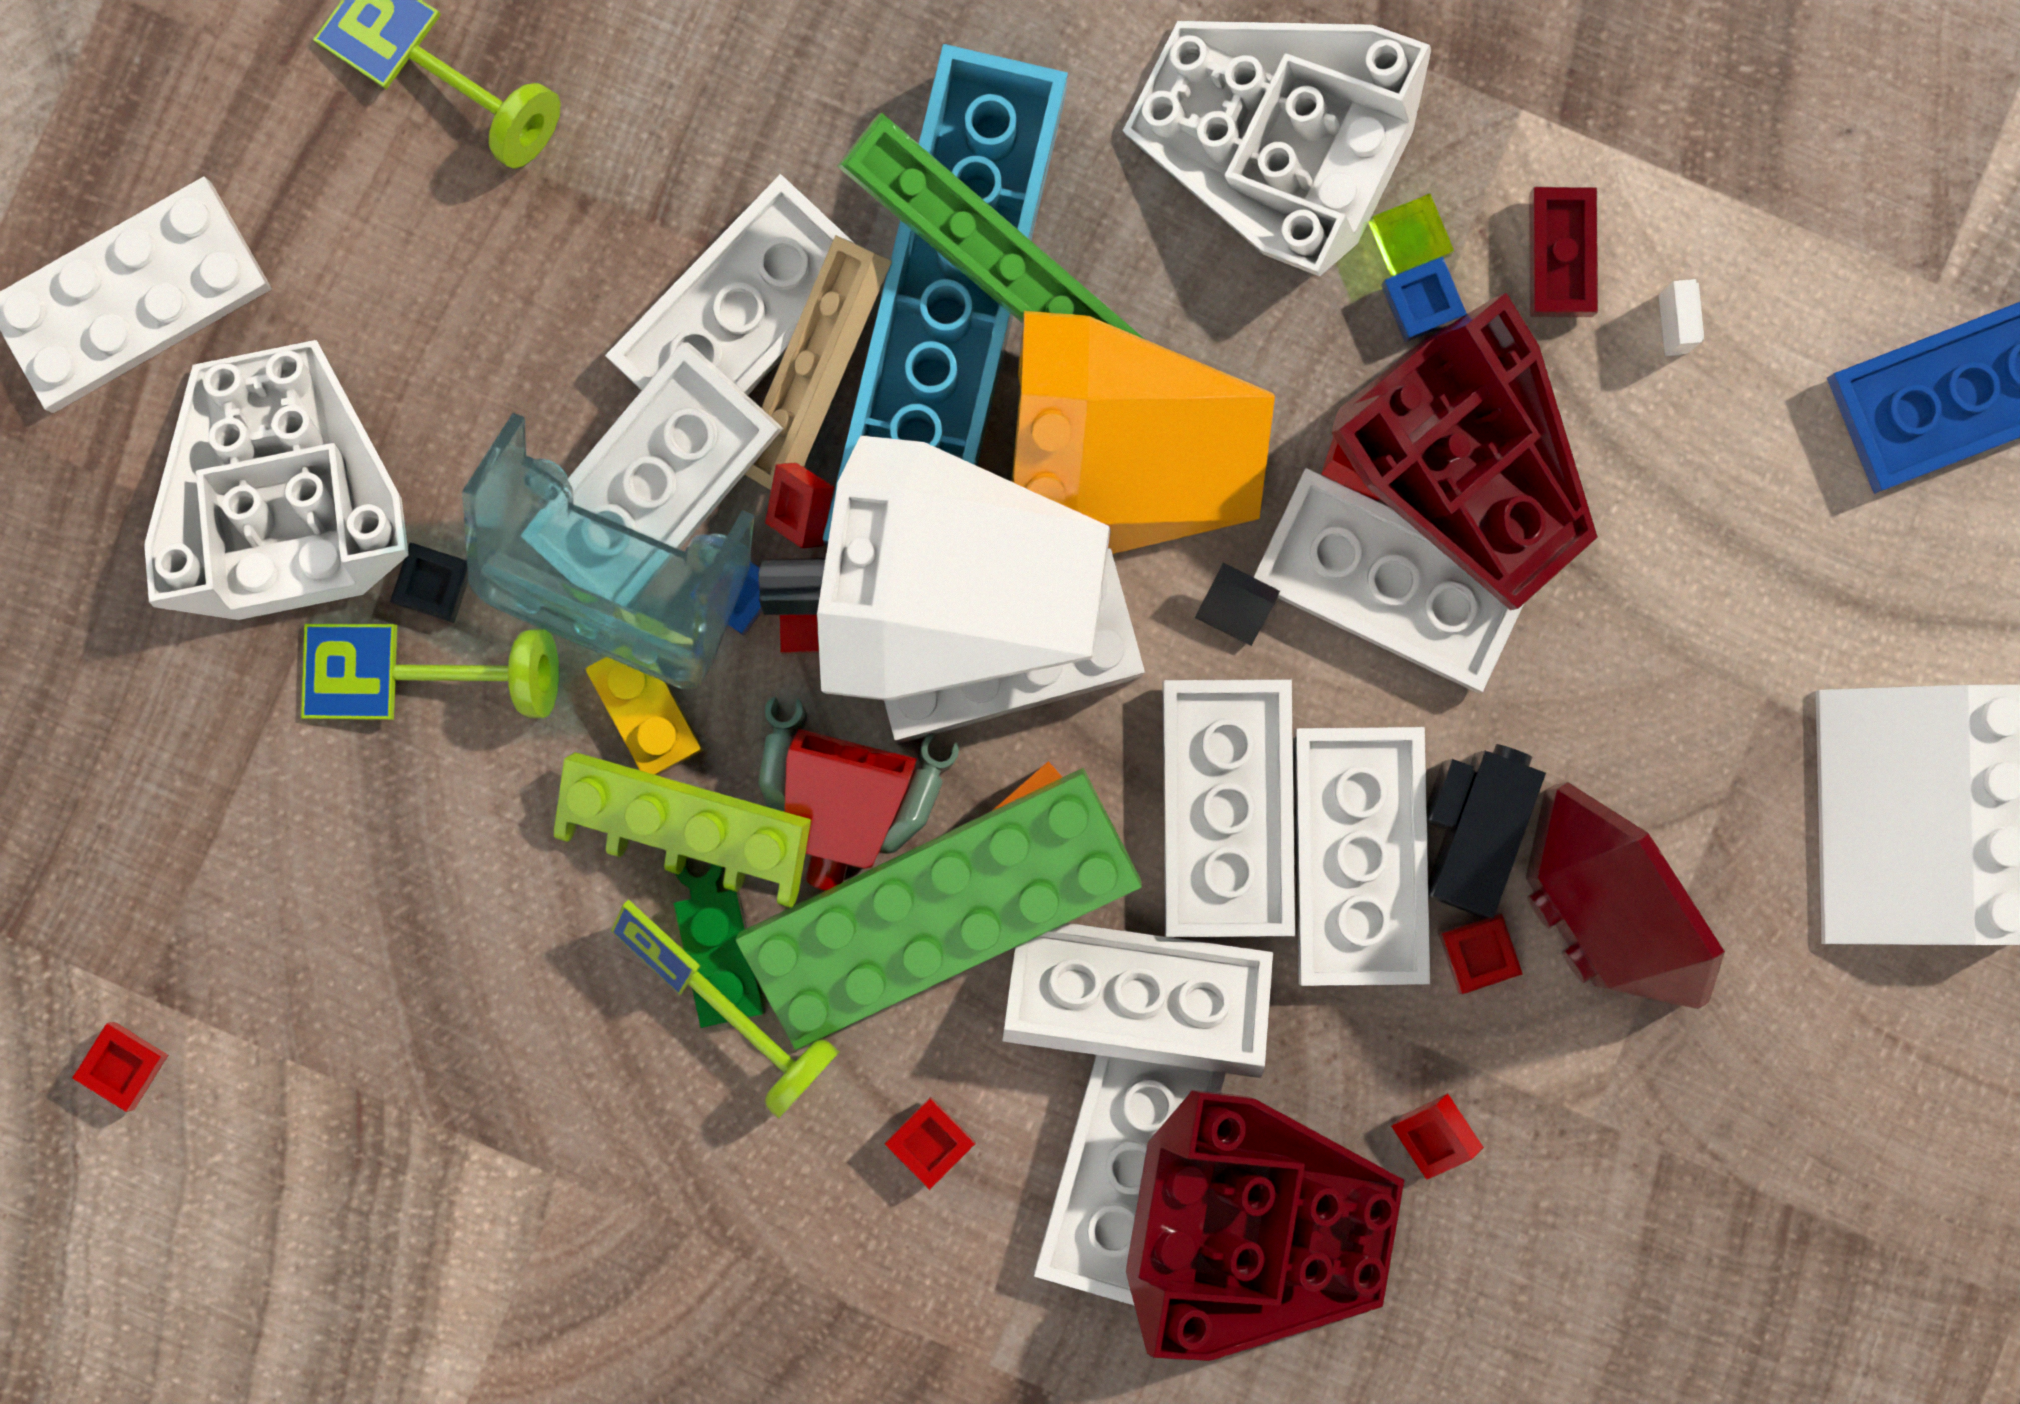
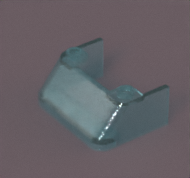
[462,413,754,689]

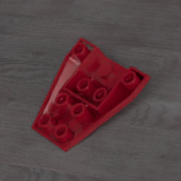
[1125,1090,1405,1361]

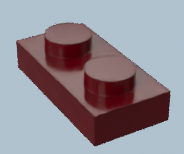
[1529,187,1598,317]

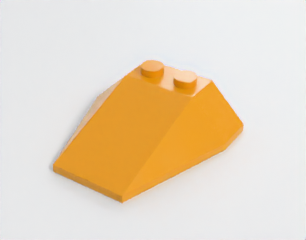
[1012,311,1275,554]

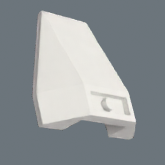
[1123,21,1431,276]
[144,340,409,620]
[817,436,1110,701]

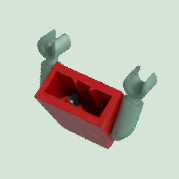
[758,697,959,890]

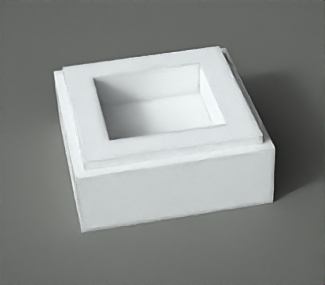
[1659,279,1704,356]

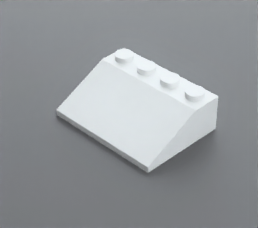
[1816,685,2020,945]

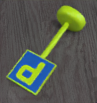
[313,0,561,169]
[301,624,559,720]
[611,899,840,1119]

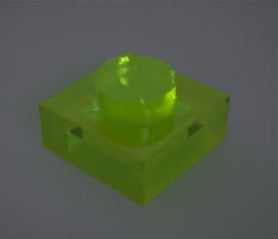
[1369,193,1454,277]

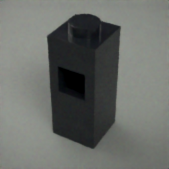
[1428,744,1546,919]

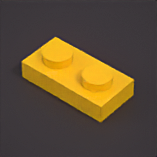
[585,638,704,775]

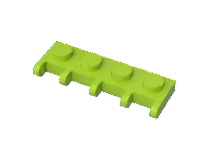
[554,752,811,908]

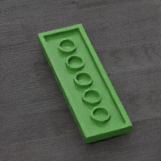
[736,767,1141,1050]

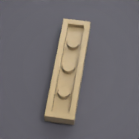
[744,235,892,490]

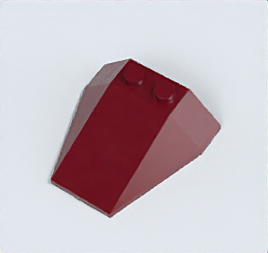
[1331,292,1598,611]
[1526,782,1725,1009]

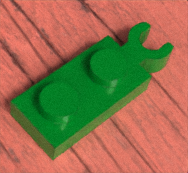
[673,859,765,1028]

